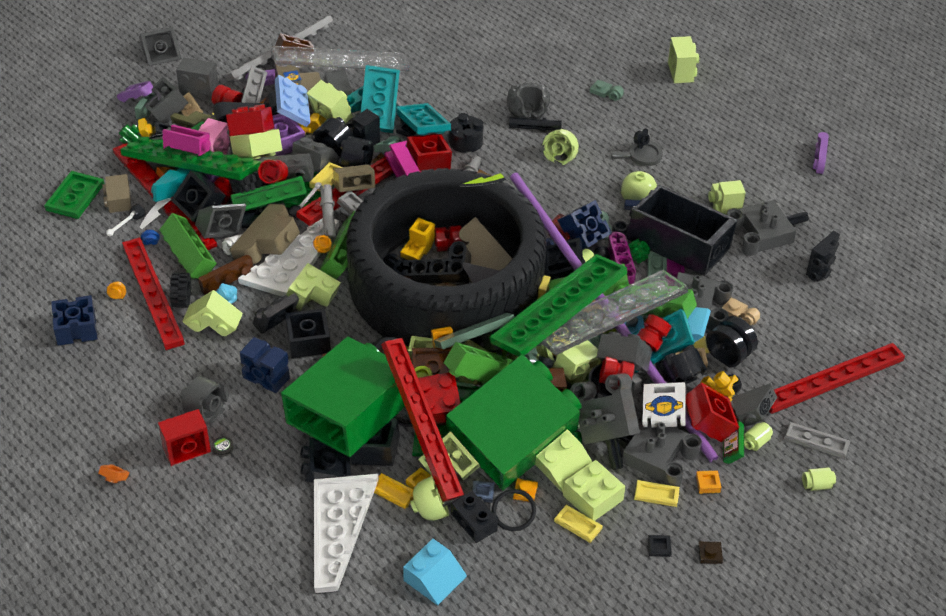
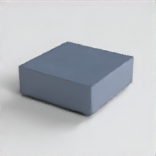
[472,481,495,503]

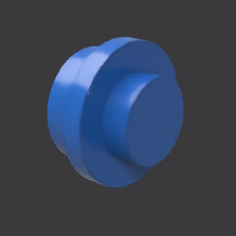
[141,230,160,245]

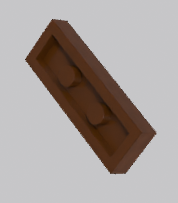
[198,255,253,295]

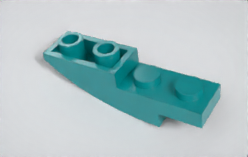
[151,168,197,202]

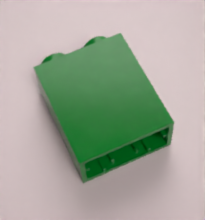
[281,336,405,457]
[446,354,582,491]

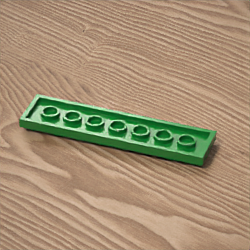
[120,137,261,180]
[490,254,627,357]

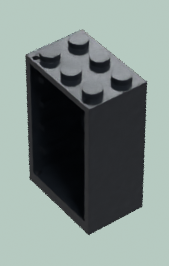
[626,185,738,276]

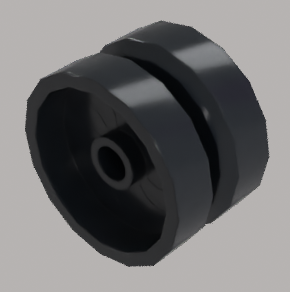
[706,316,758,367]

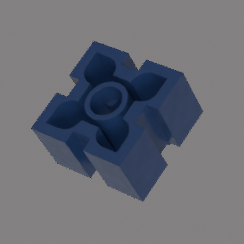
[558,200,612,250]
[51,295,98,346]
[240,337,290,393]

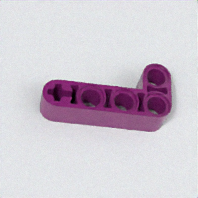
[607,232,636,284]

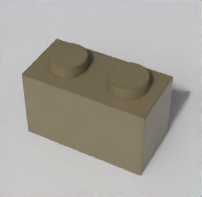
[333,165,375,192]
[102,174,131,213]

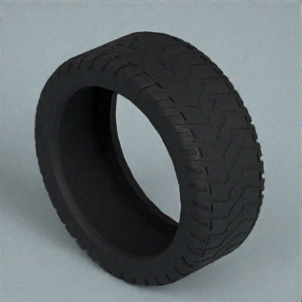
[346,168,546,348]

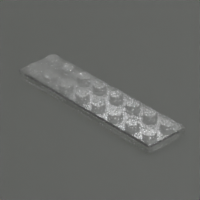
[271,46,410,73]
[541,270,688,355]

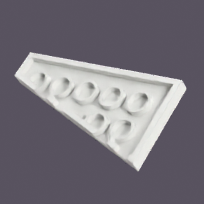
[238,218,339,297]
[314,474,379,593]

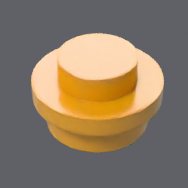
[313,235,332,253]
[107,282,126,299]

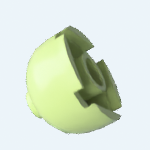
[543,129,579,165]
[621,171,657,200]
[410,476,449,521]

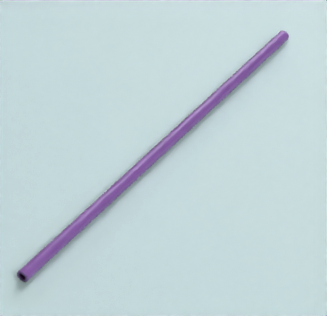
[510,173,719,462]

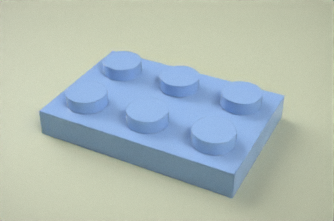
[275,75,311,127]

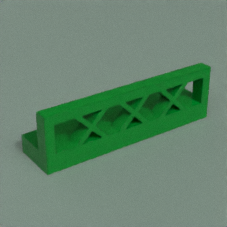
[231,176,307,211]

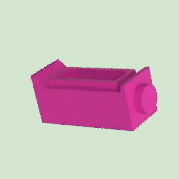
[162,125,211,156]
[384,141,421,177]

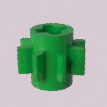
[118,124,141,144]
[628,239,650,264]

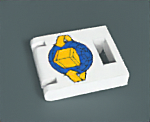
[643,382,686,428]

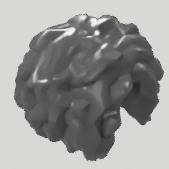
[507,82,550,119]

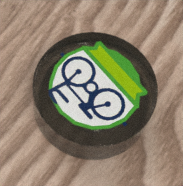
[212,436,234,457]

